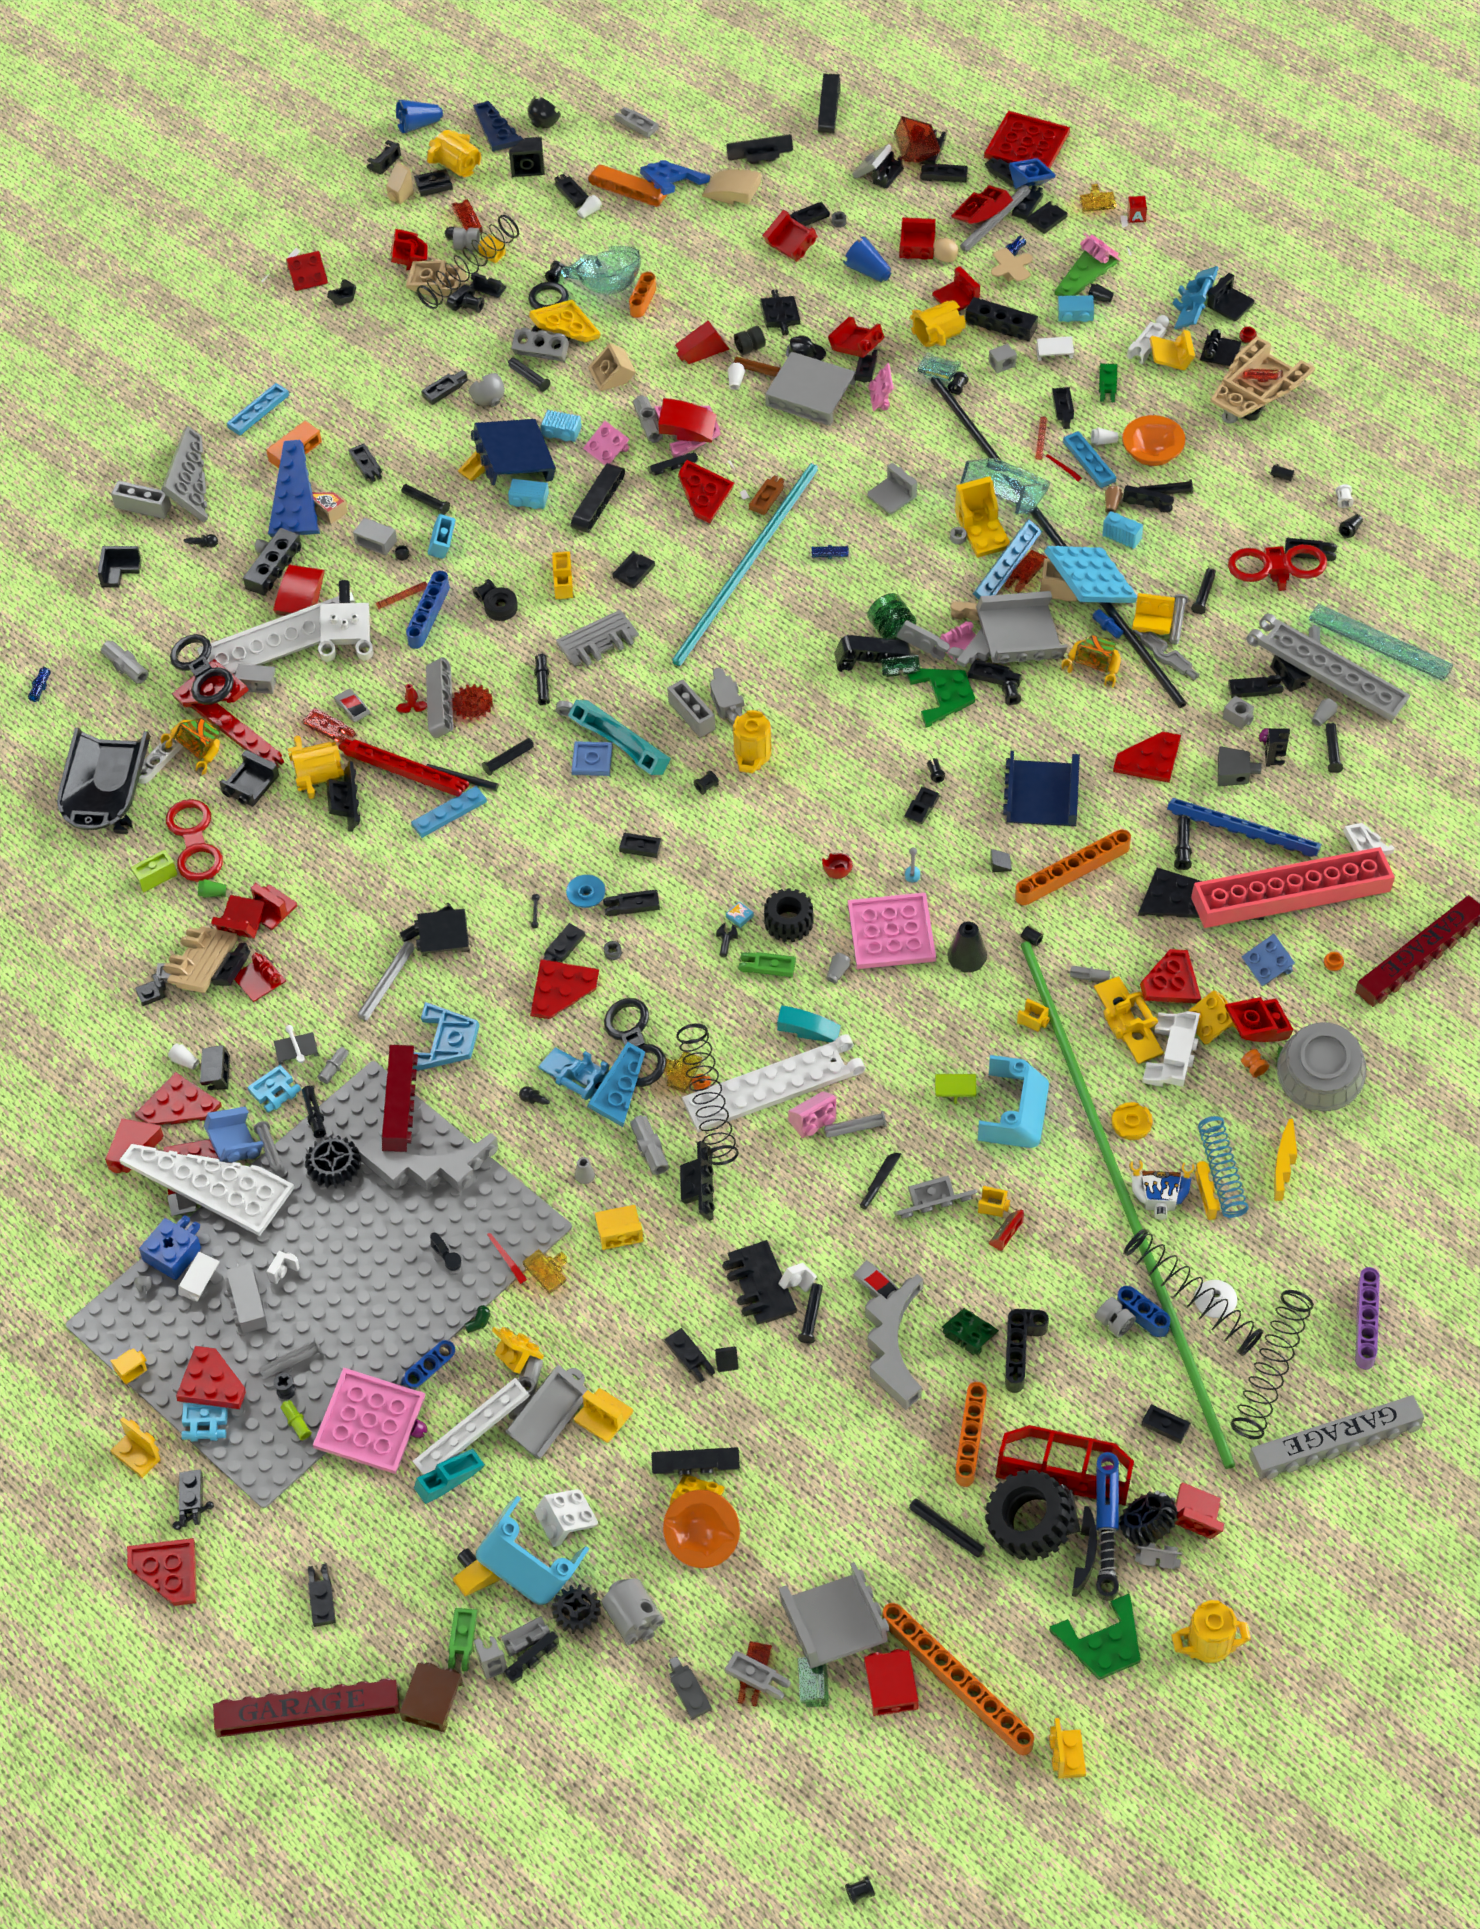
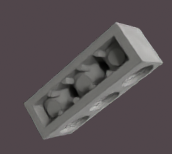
[511,328,569,362]

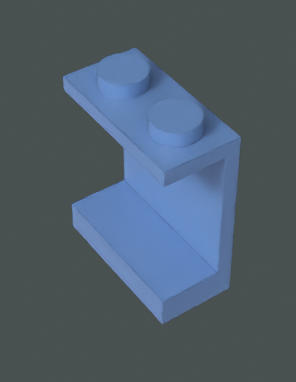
[204,1107,263,1163]

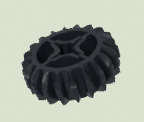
[305,1135,361,1189]
[1119,1490,1179,1546]

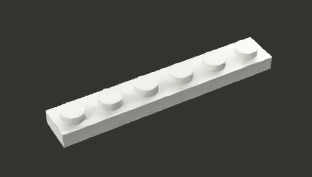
[413,1378,530,1475]

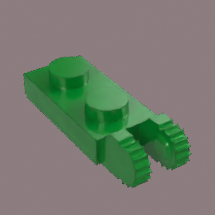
[1099,363,1118,402]

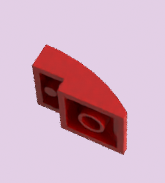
[951,185,1013,224]
[658,398,717,443]
[273,565,325,616]
[1224,997,1294,1042]

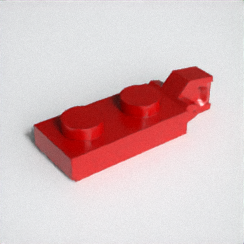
[1264,546,1290,591]

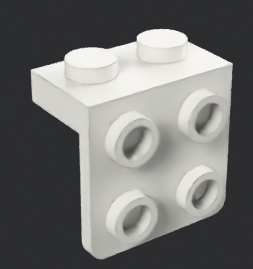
[534,1489,598,1547]

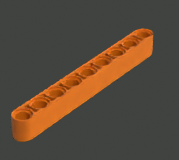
[883,1603,1034,1755]

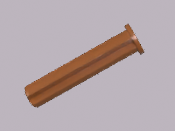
[734,357,782,377]

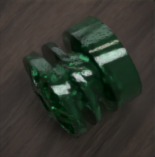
[867,593,917,640]

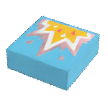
[726,902,754,928]

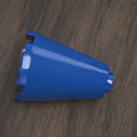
[396,99,443,133]
[843,236,891,282]

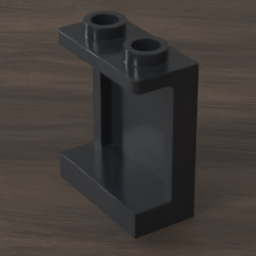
[219,750,279,807]
[414,909,470,956]

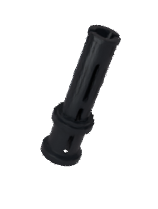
[1174,816,1192,870]

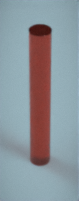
[1035,416,1047,460]
[376,581,427,609]

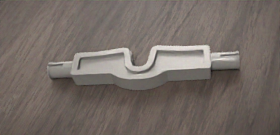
[1133,630,1199,680]

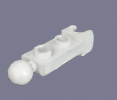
[1127,315,1169,364]

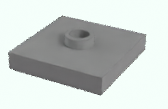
[852,144,892,178]

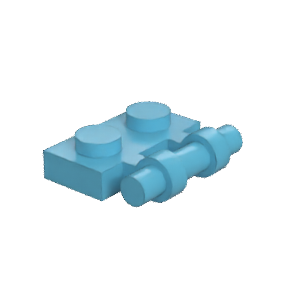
[247,1065,301,1113]
[181,1403,228,1442]

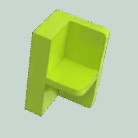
[130,849,178,893]
[935,1074,977,1104]

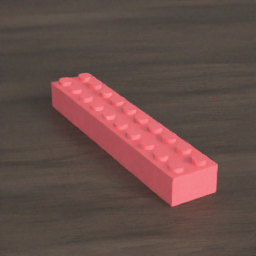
[1191,847,1395,928]

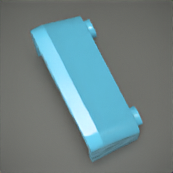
[978,1055,1049,1148]
[476,1496,589,1605]

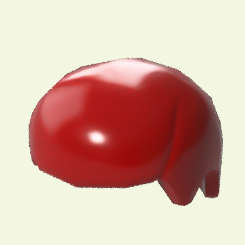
[822,853,853,880]

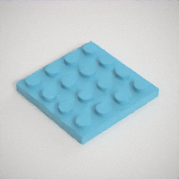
[1044,546,1137,603]

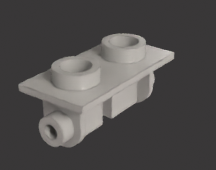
[1135,1543,1182,1570]
[501,1616,550,1657]

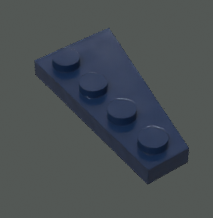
[473,101,523,152]

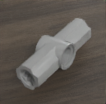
[633,395,663,443]
[101,640,149,684]
[630,1115,669,1175]
[509,1356,543,1420]

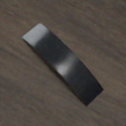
[1072,1506,1097,1597]

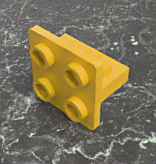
[491,1327,544,1374]
[574,1388,633,1443]

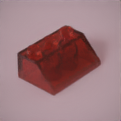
[894,116,940,163]

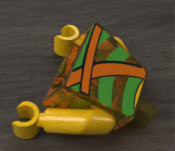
[1061,635,1121,688]
[161,718,221,775]

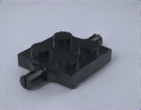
[760,289,800,335]

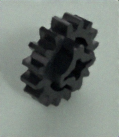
[552,1584,601,1634]

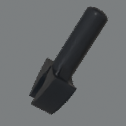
[113,814,133,834]
[716,923,738,957]

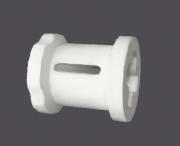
[1335,484,1354,508]

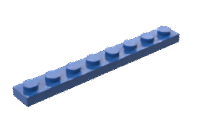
[1167,798,1322,857]

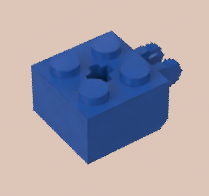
[138,1215,201,1281]

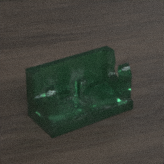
[798,1657,829,1707]

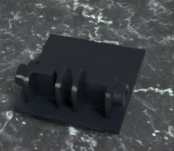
[1200,329,1242,366]

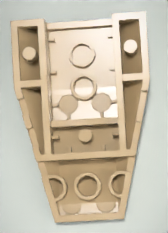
[1211,336,1315,418]

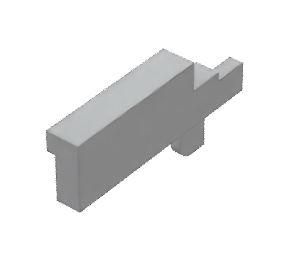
[948,628,990,667]

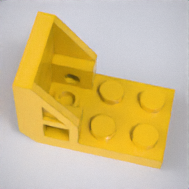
[955,476,1010,558]

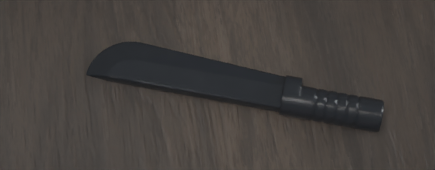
[860,1153,901,1210]

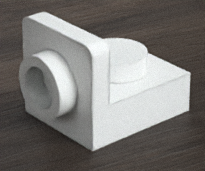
[267,1251,300,1284]
[778,1263,816,1292]

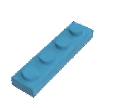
[227,383,289,435]
[1063,431,1116,488]
[411,786,487,838]

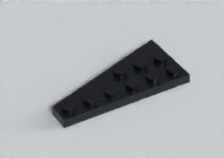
[1138,868,1265,920]

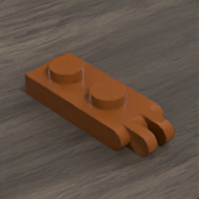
[749,475,784,516]

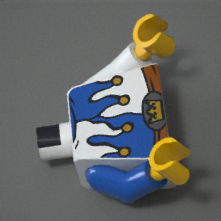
[1129,1160,1194,1220]

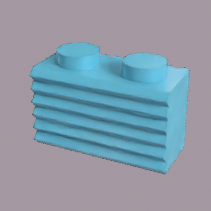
[1058,295,1094,322]
[540,409,582,442]
[508,479,549,509]
[1102,511,1143,549]
[428,514,456,559]

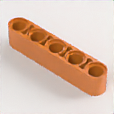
[588,164,668,207]
[955,1382,987,1487]

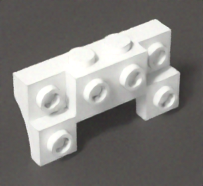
[1142,1011,1200,1087]

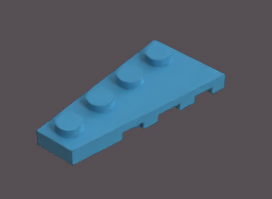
[587,1042,645,1127]

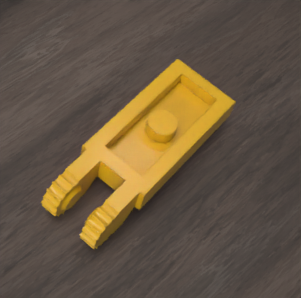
[1195,1161,1220,1220]

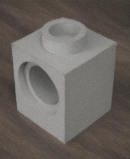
[989,344,1017,373]
[1223,696,1254,730]

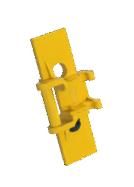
[1094,976,1164,1064]

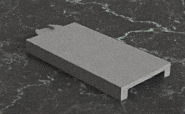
[505,1365,589,1460]

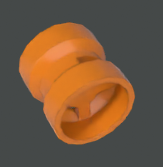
[1241,1049,1269,1078]

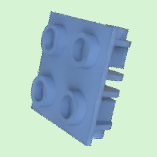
[1241,934,1295,986]

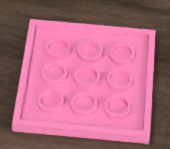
[848,893,936,969]
[313,1367,425,1474]

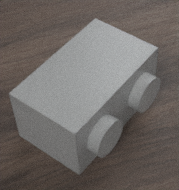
[353,518,397,556]

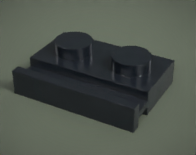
[414,169,453,197]
[1026,201,1068,234]
[612,551,655,589]

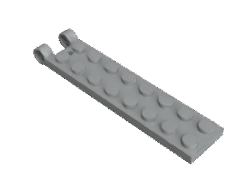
[1246,613,1411,721]

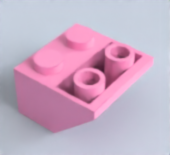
[788,1091,836,1138]

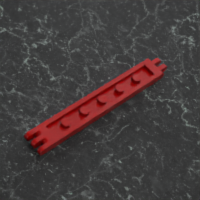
[191,703,285,768]
[338,739,469,797]

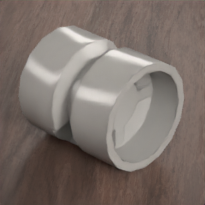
[453,227,480,250]
[1095,1297,1136,1338]

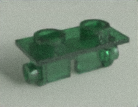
[881,655,920,677]

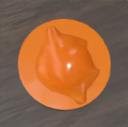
[1122,415,1186,466]
[663,1490,740,1568]

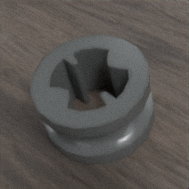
[832,211,847,228]
[604,941,622,960]

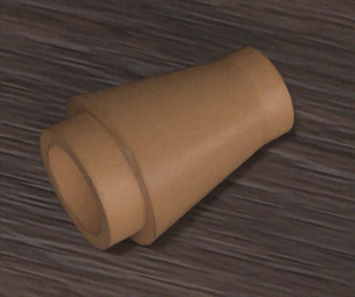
[1105,486,1123,513]

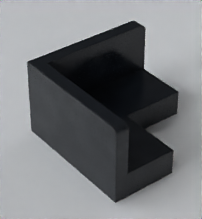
[98,546,142,588]

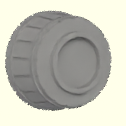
[1277,1022,1366,1111]

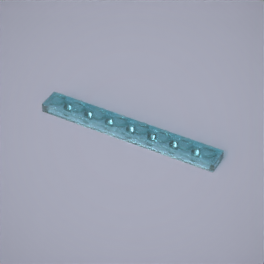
[1309,604,1453,681]

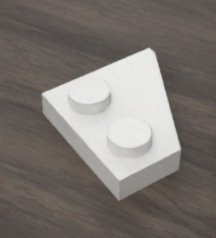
[1343,823,1395,855]

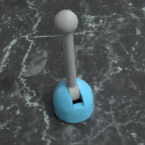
[905,847,920,883]

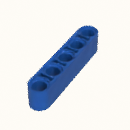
[406,570,450,649]

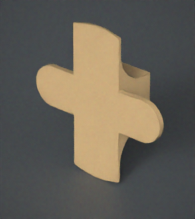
[991,248,1033,282]

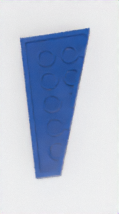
[268,440,320,537]

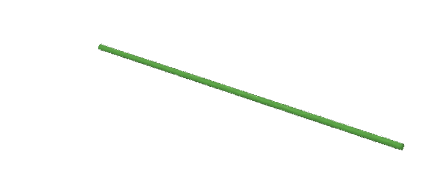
[1021,941,1235,1469]

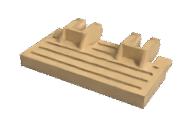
[163,926,238,993]

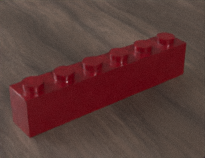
[382,1045,418,1152]

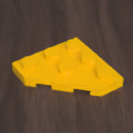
[529,300,601,342]

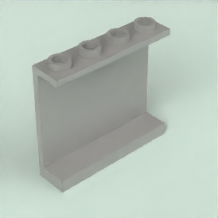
[765,352,856,426]
[976,591,1068,664]
[778,1562,889,1668]

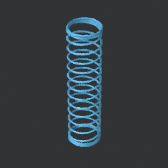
[1198,1116,1249,1218]

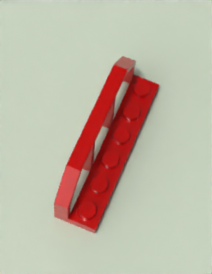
[995,1425,1134,1506]

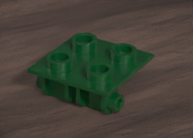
[942,1308,999,1356]

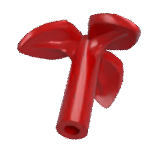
[396,684,427,713]

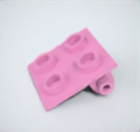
[1080,233,1122,263]
[869,363,894,412]
[583,421,630,465]
[939,621,976,665]

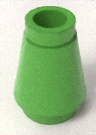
[198,879,227,898]

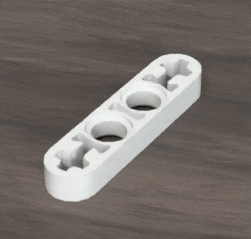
[138,731,188,784]

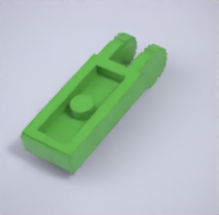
[738,952,796,977]
[448,1608,478,1671]

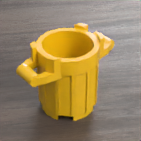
[427,130,481,177]
[909,301,966,347]
[733,710,772,774]
[288,735,344,799]
[1171,1600,1251,1663]

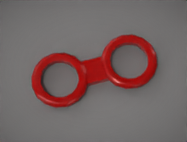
[1228,545,1327,582]
[166,799,223,882]

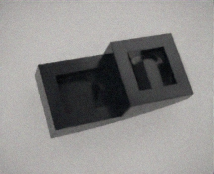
[904,786,940,824]

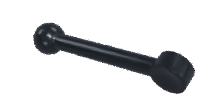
[531,894,540,928]
[173,1501,214,1530]

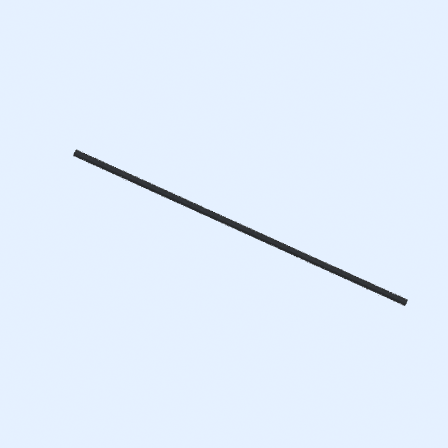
[930,376,1187,708]

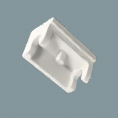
[1036,336,1074,361]
[178,1252,220,1302]

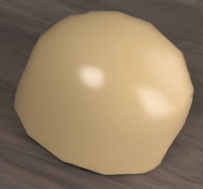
[933,238,958,262]

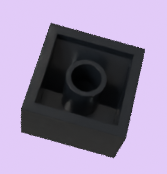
[509,137,545,177]

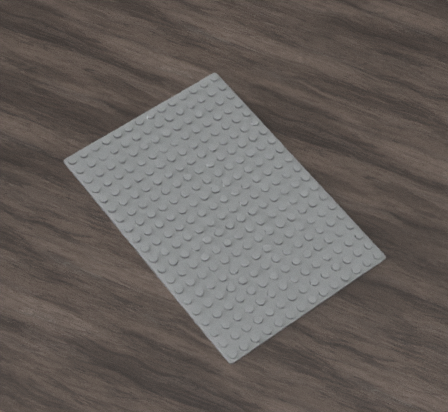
[66,1061,572,1508]

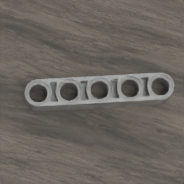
[426,657,453,739]

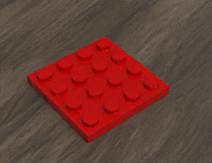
[984,110,1070,169]

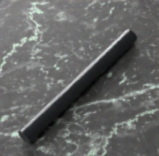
[426,764,499,791]

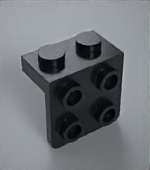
[1207,273,1254,321]

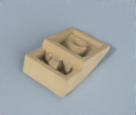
[702,169,761,205]
[406,260,466,298]

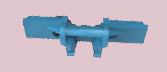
[1173,266,1219,330]
[538,1047,609,1100]

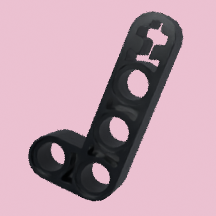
[818,73,841,133]
[834,635,912,672]
[1005,1309,1049,1393]

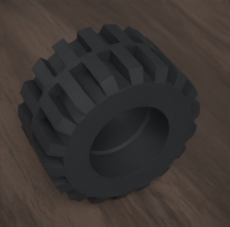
[764,888,814,942]

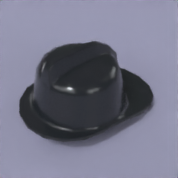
[786,335,826,361]

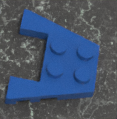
[640,160,710,195]

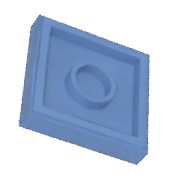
[571,741,613,776]

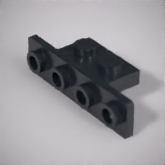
[726,134,793,164]
[326,761,360,832]
[680,1141,715,1221]
[651,1447,740,1476]

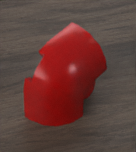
[390,229,428,270]

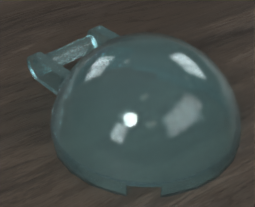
[561,246,641,295]

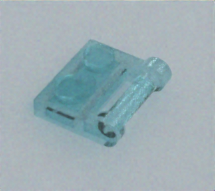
[917,353,961,381]

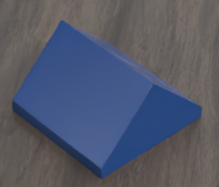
[1009,158,1056,189]

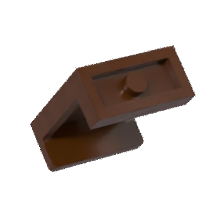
[399,1663,463,1733]

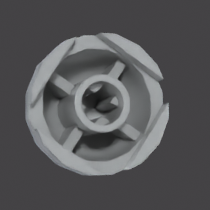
[468,373,505,407]

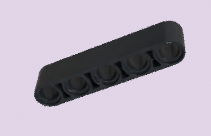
[571,463,625,533]

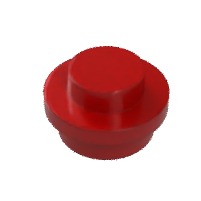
[1239,326,1257,343]

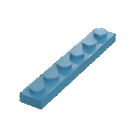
[973,519,1042,600]

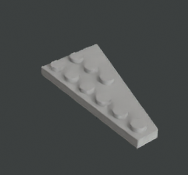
[161,426,208,522]

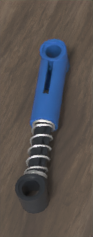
[1096,1452,1119,1601]

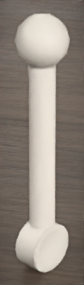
[285,1025,305,1063]

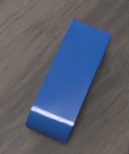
[1117,1285,1171,1338]
[401,1340,455,1390]

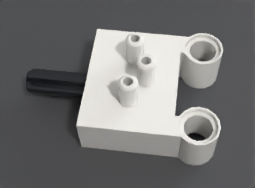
[318,580,373,662]

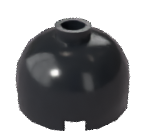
[527,96,561,128]

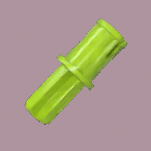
[280,1400,312,1440]

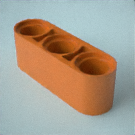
[629,272,656,318]

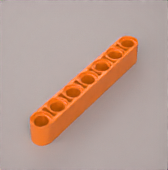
[1015,829,1131,905]

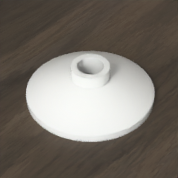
[1194,1280,1237,1318]

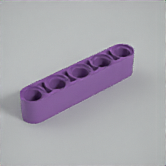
[1355,1267,1380,1370]

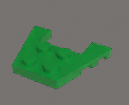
[906,668,975,728]
[1049,1593,1141,1680]

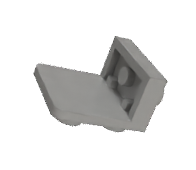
[867,462,917,514]

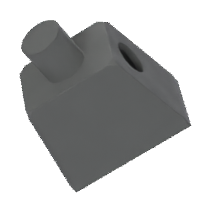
[1218,746,1262,786]

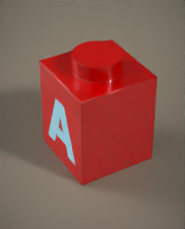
[1127,196,1147,223]

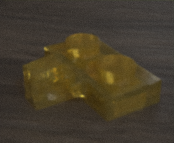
[1080,184,1116,212]
[664,1052,702,1093]
[523,1249,567,1294]

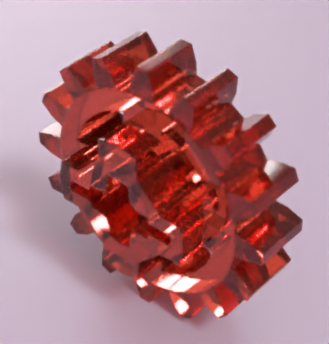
[452,684,493,721]

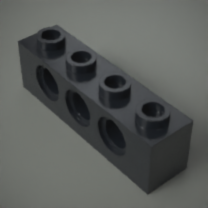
[965,297,1038,342]
[243,528,302,596]

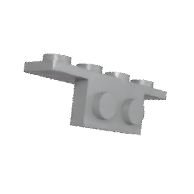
[894,1175,977,1219]

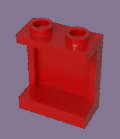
[762,209,818,262]
[899,217,936,260]
[828,316,885,358]
[864,1649,919,1716]

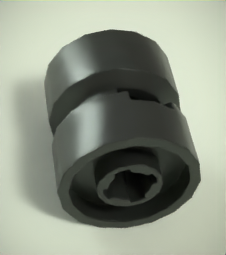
[734,325,766,355]

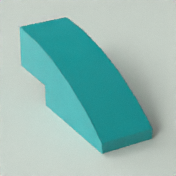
[777,1005,841,1043]
[414,1449,485,1504]

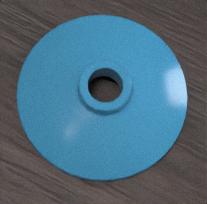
[566,875,605,908]

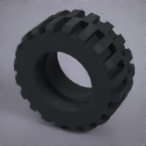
[985,1470,1075,1561]

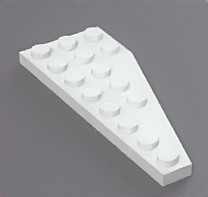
[120,1144,294,1236]

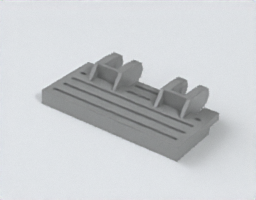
[556,610,639,667]

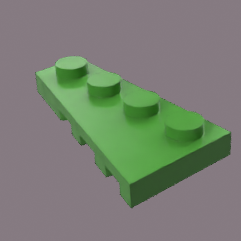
[1055,251,1117,296]

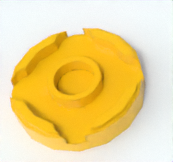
[1111,1102,1153,1140]

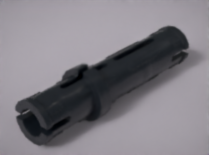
[534,654,550,705]
[302,1085,326,1138]

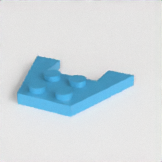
[413,1002,480,1071]

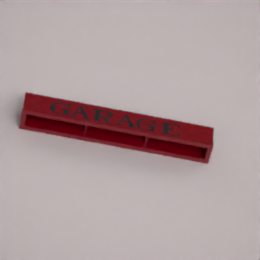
[1355,895,1480,1007]
[213,1678,400,1738]

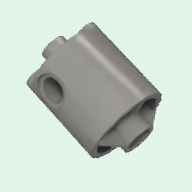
[602,1578,665,1645]

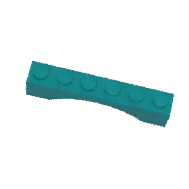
[568,700,671,775]

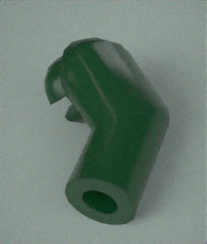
[464,1305,490,1333]

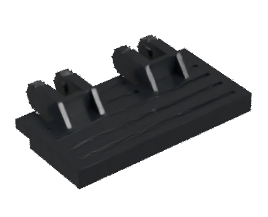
[722,1240,797,1325]

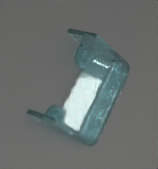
[960,458,1050,514]

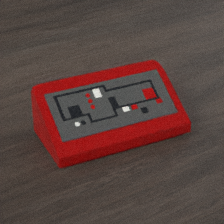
[988,1209,1024,1251]

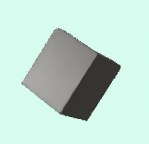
[167,1193,197,1216]

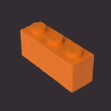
[266,420,322,468]

